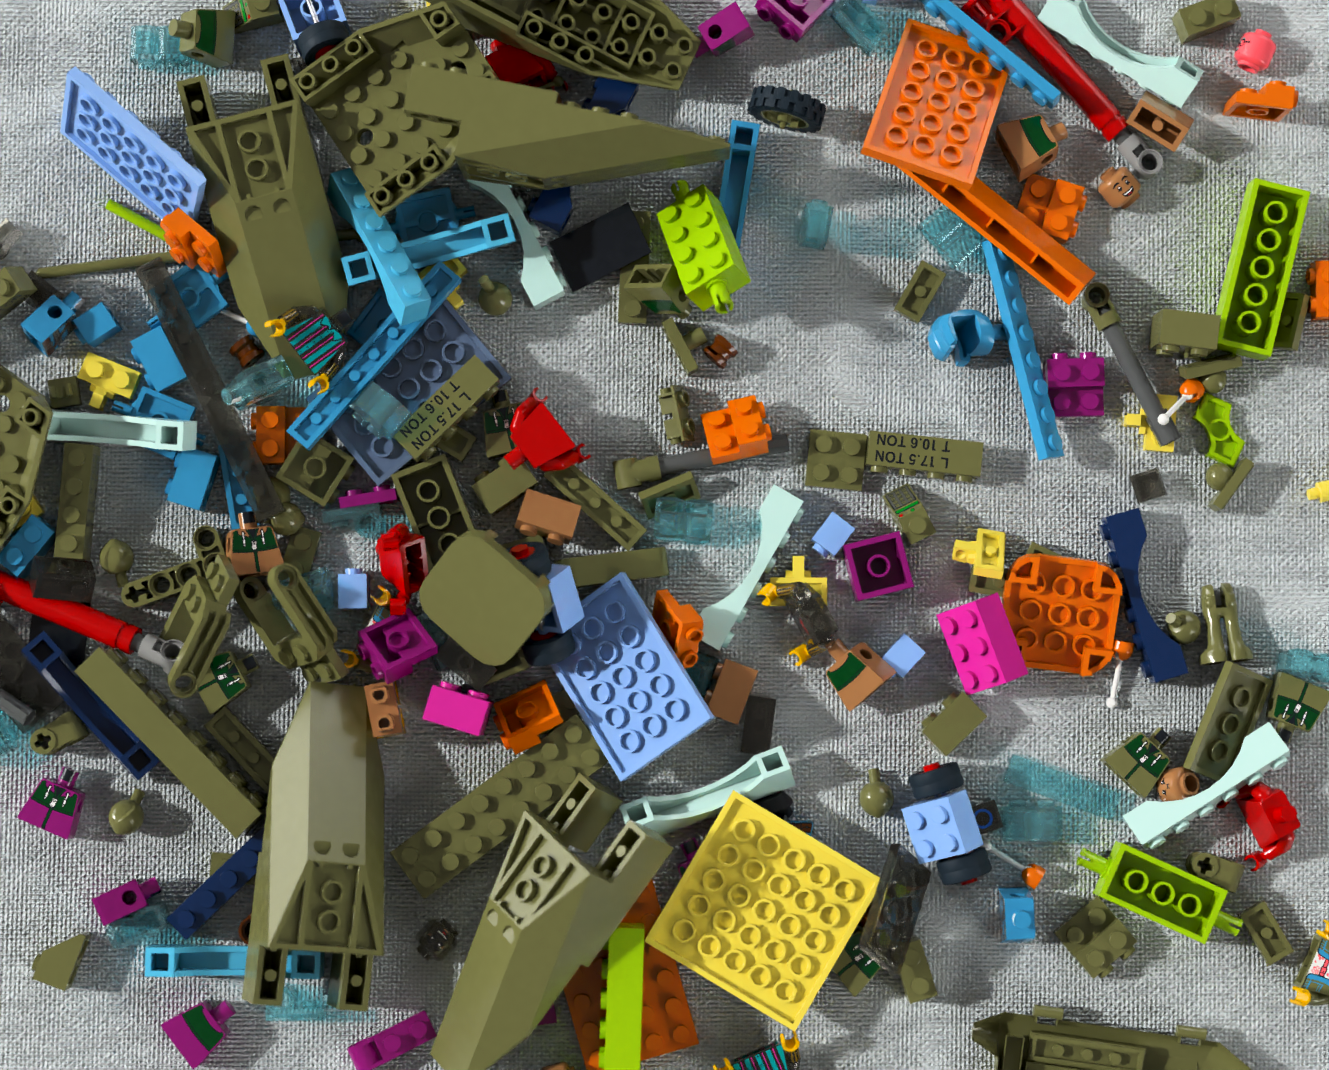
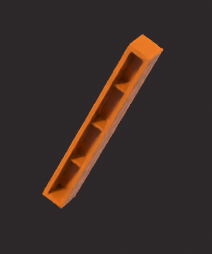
[897,166,1097,305]

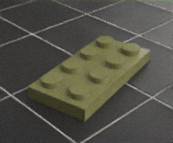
[1183,660,1273,781]

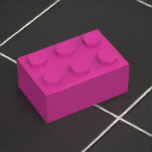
[936,592,1029,695]
[422,681,494,736]

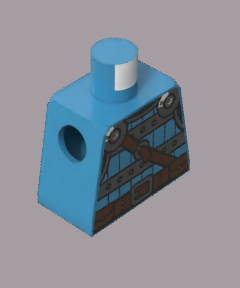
[20,291,85,357]
[998,887,1035,943]

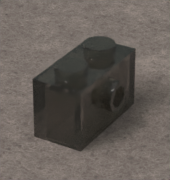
[29,556,96,603]

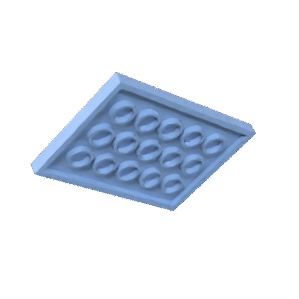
[60,66,207,222]
[551,572,715,781]

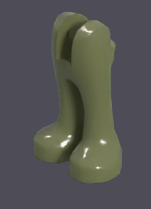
[1199,583,1253,666]

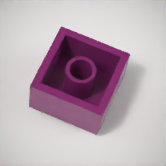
[841,531,914,602]

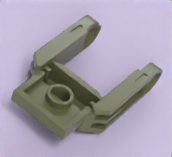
[159,554,240,698]
[233,563,349,683]

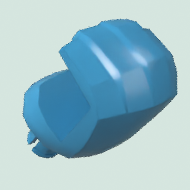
[927,309,1007,367]

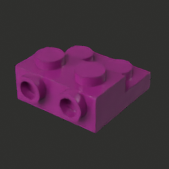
[754,0,835,43]
[1044,352,1105,418]
[357,608,438,684]

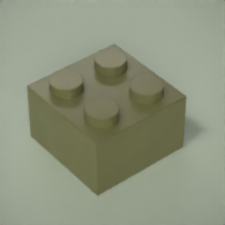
[1148,308,1221,361]

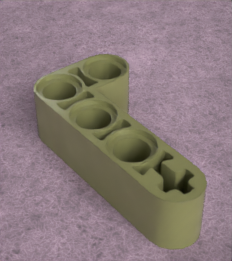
[121,525,226,608]
[551,547,670,589]

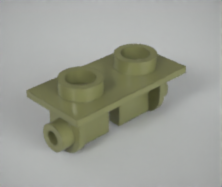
[658,385,695,445]

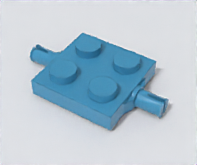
[389,187,476,242]
[146,264,230,339]
[111,386,206,460]

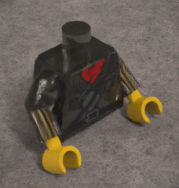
[757,582,839,666]

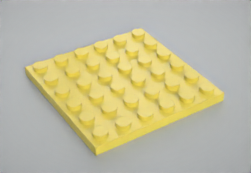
[644,790,884,1032]

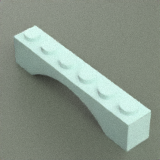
[1037,0,1204,108]
[456,161,567,311]
[47,410,197,451]
[700,485,805,651]
[1123,722,1290,850]
[619,746,796,836]

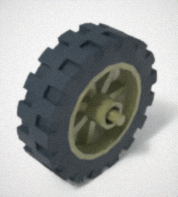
[748,85,826,133]

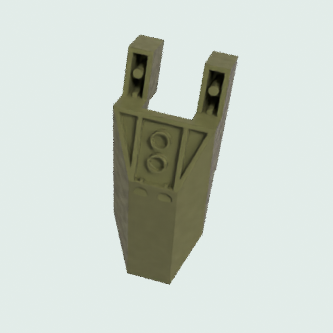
[425,0,701,91]
[176,53,348,382]
[403,62,730,190]
[242,681,385,1011]
[430,773,674,1070]

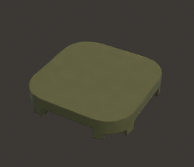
[419,529,554,666]

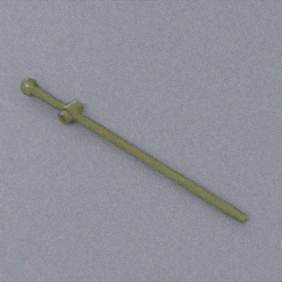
[36,228,364,279]

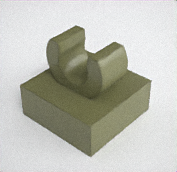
[47,376,82,410]

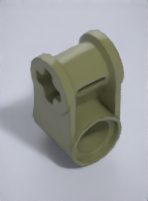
[30,710,90,755]
[1185,851,1245,894]

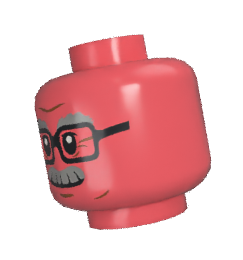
[1234,29,1276,74]

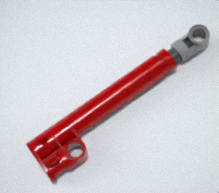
[960,0,1163,180]
[0,569,184,675]

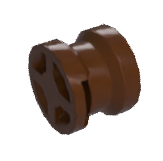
[229,334,265,370]
[702,334,738,370]

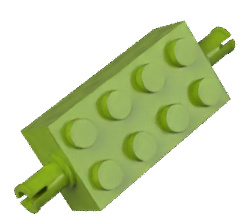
[656,180,751,314]
[1076,841,1243,944]

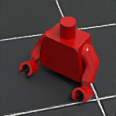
[485,40,568,92]
[504,387,591,472]
[375,523,429,616]
[1216,781,1301,872]

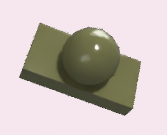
[1178,353,1243,394]
[1205,458,1254,512]

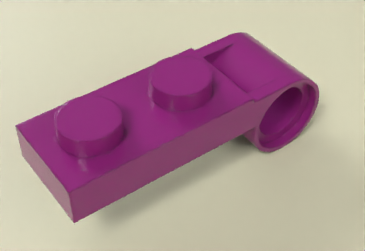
[347,1010,437,1070]

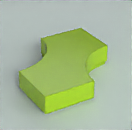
[1192,393,1245,468]

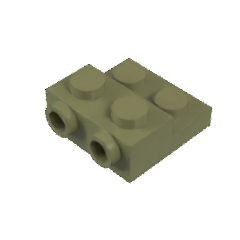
[275,438,355,507]
[1053,895,1138,979]

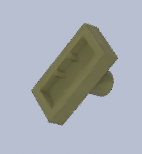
[662,317,708,376]

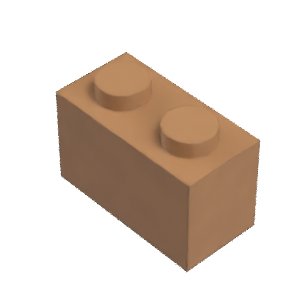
[1126,90,1194,152]
[514,488,582,545]
[704,659,758,725]

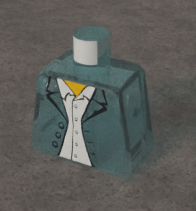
[221,355,295,411]

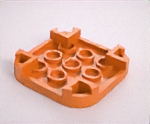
[1002,553,1123,676]

